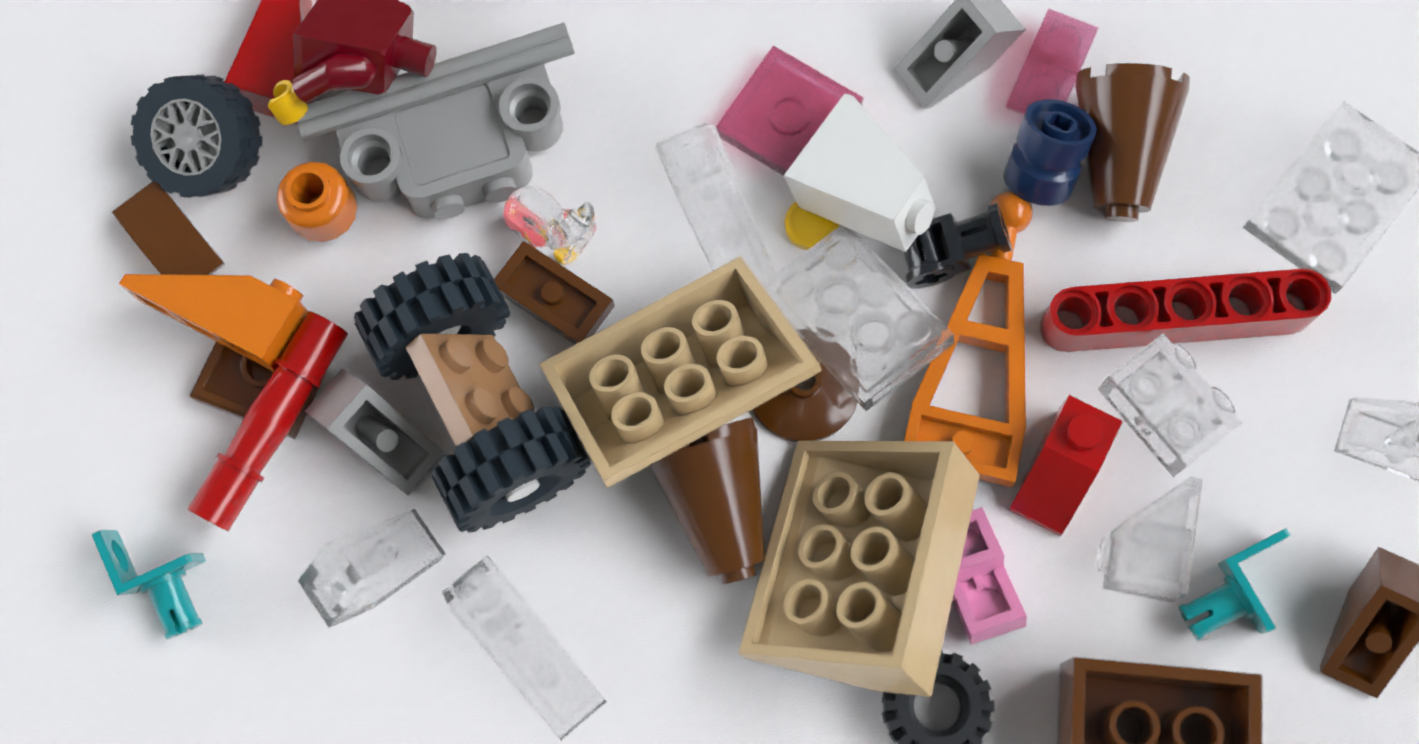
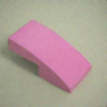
[953,507,1027,645]

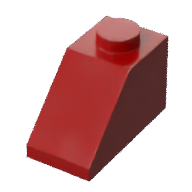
[1008,395,1123,536]

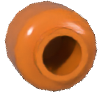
[276,162,357,242]

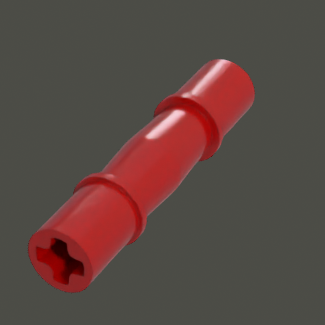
[187,311,349,532]

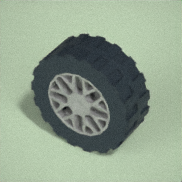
[130,74,262,198]

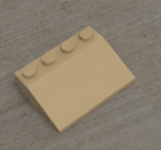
[539,256,822,488]
[738,441,980,697]

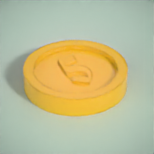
[785,202,839,251]

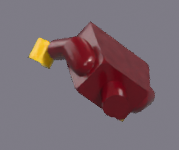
[268,0,436,125]

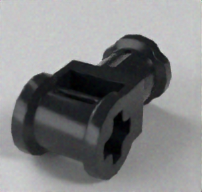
[903,203,1013,289]

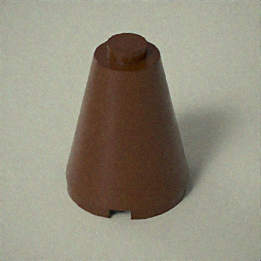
[1075,63,1190,222]
[649,417,764,584]

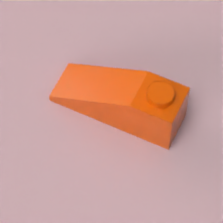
[119,274,308,372]

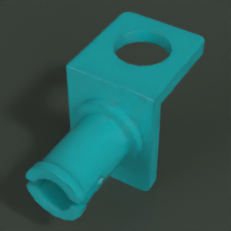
[1178,528,1291,641]
[92,530,206,639]

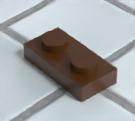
[494,240,615,344]

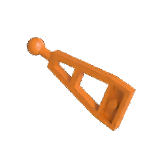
[903,191,1033,488]

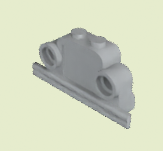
[297,23,575,220]

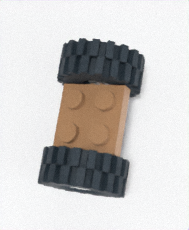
[354,253,591,533]

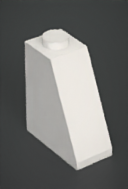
[784,93,936,252]

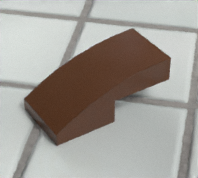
[112,182,225,275]

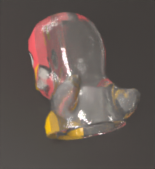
[503,186,597,265]

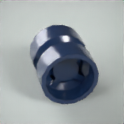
[1003,99,1097,206]

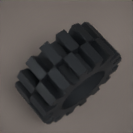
[881,650,995,744]

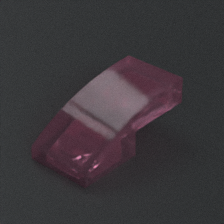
[1006,8,1098,115]

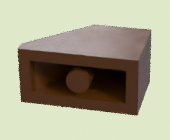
[1320,546,1419,698]

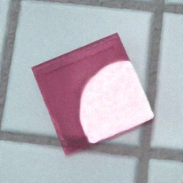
[715,45,864,176]

